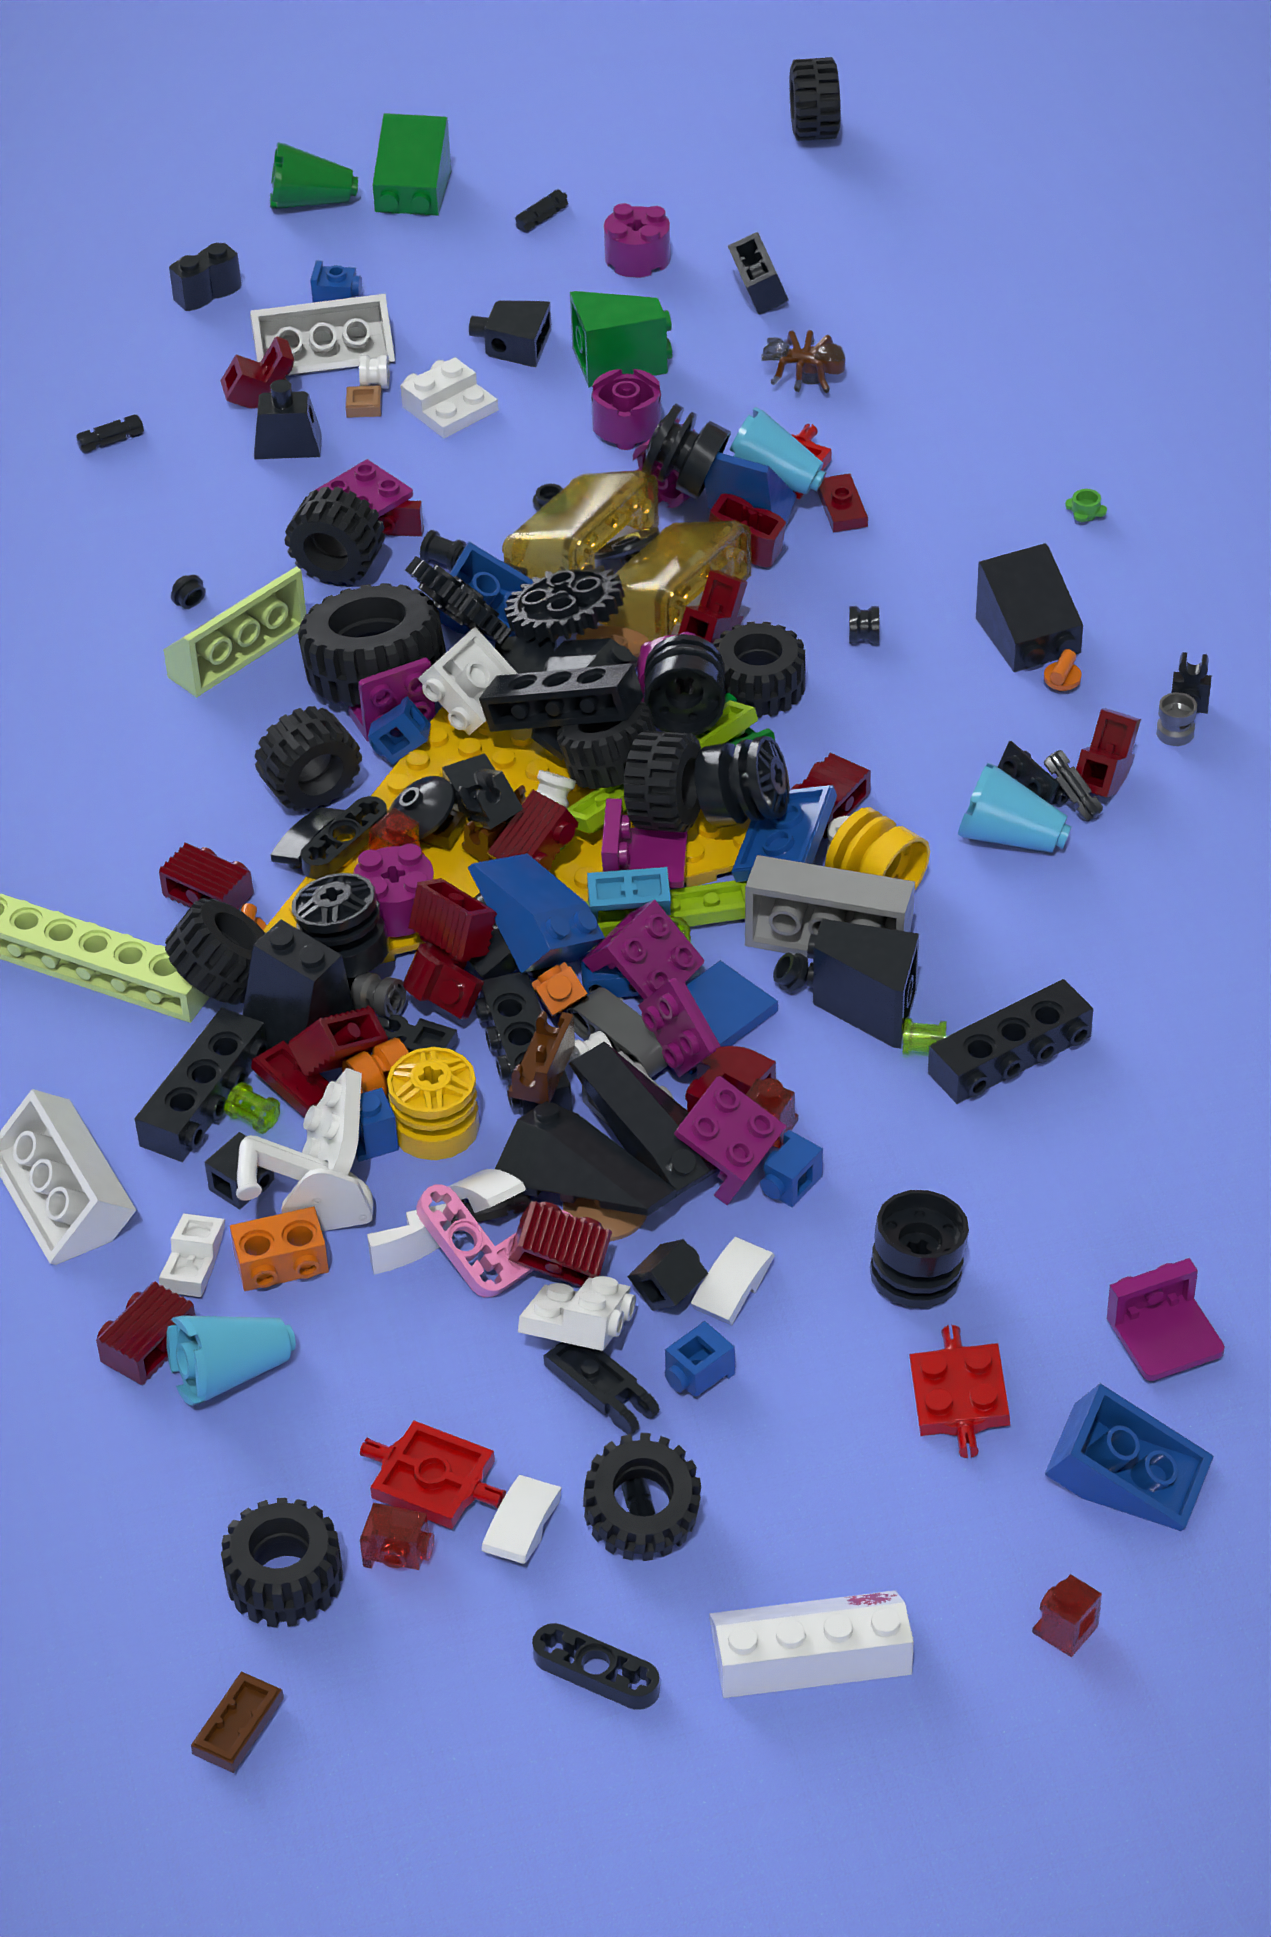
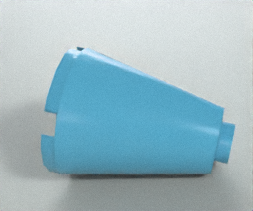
[729,407,826,495]
[957,763,1072,853]
[167,1316,296,1406]

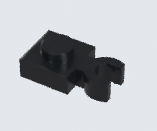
[1171,652,1212,714]
[384,1015,458,1053]

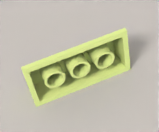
[163,567,306,698]

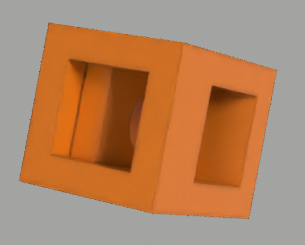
[532,962,587,1018]

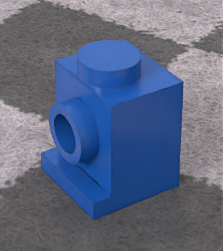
[310,260,362,303]
[368,696,431,765]
[356,1088,399,1162]
[760,1129,823,1208]
[665,1321,735,1398]

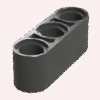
[566,987,668,1078]

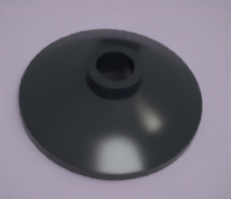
[591,527,660,566]
[386,776,455,842]

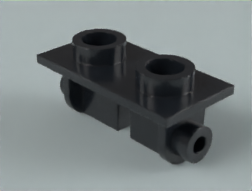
[998,741,1069,805]

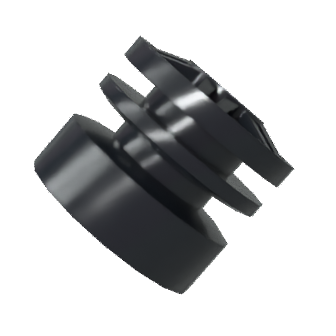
[642,404,731,500]
[644,634,725,735]
[694,736,790,828]
[292,873,390,979]
[870,1190,969,1308]

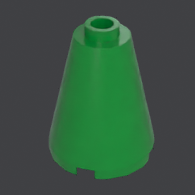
[269,142,358,208]

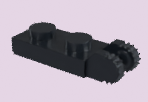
[543,1342,660,1434]

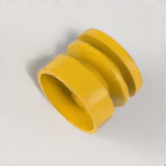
[825,807,930,890]
[387,1047,480,1160]

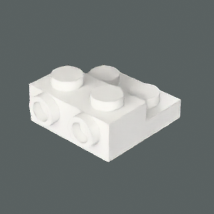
[400,357,499,438]
[418,627,518,735]
[518,1276,636,1351]

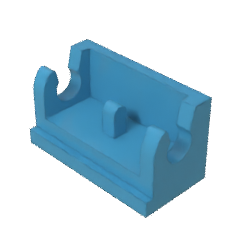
[587,867,671,921]

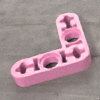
[416,1184,573,1297]

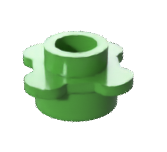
[1065,489,1107,522]

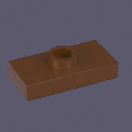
[191,1671,284,1773]

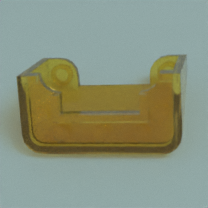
[502,470,659,579]
[598,521,751,641]

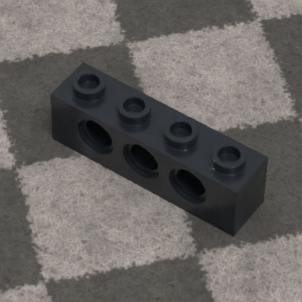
[479,663,644,732]
[475,972,572,1117]
[928,979,1094,1104]
[134,1007,269,1162]

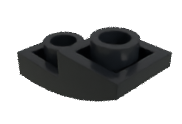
[270,807,345,869]

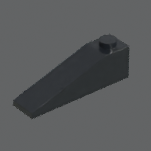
[531,638,638,761]
[568,1041,720,1196]
[495,1101,677,1216]

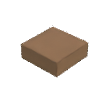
[346,385,382,418]

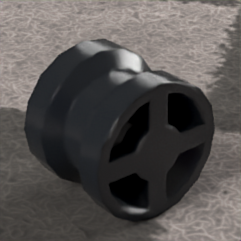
[849,606,879,643]

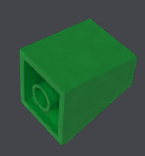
[372,113,451,215]
[570,291,672,387]

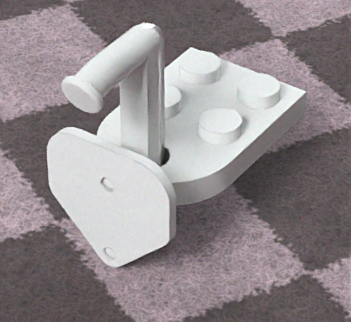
[236,1068,373,1231]

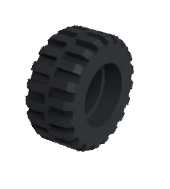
[298,583,446,707]

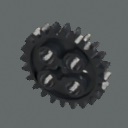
[405,556,512,646]
[504,564,625,643]

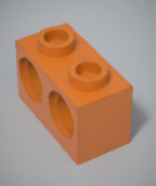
[229,1206,329,1292]

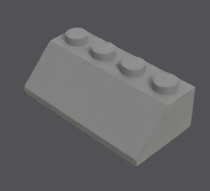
[745,855,915,957]

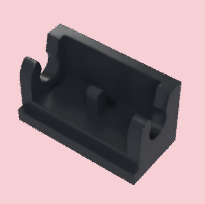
[458,768,523,830]

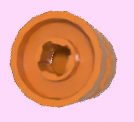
[341,1038,409,1098]

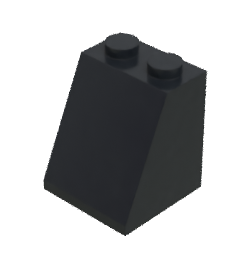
[976,543,1083,672]
[243,919,354,1049]
[807,919,919,1049]

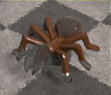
[761,330,846,393]

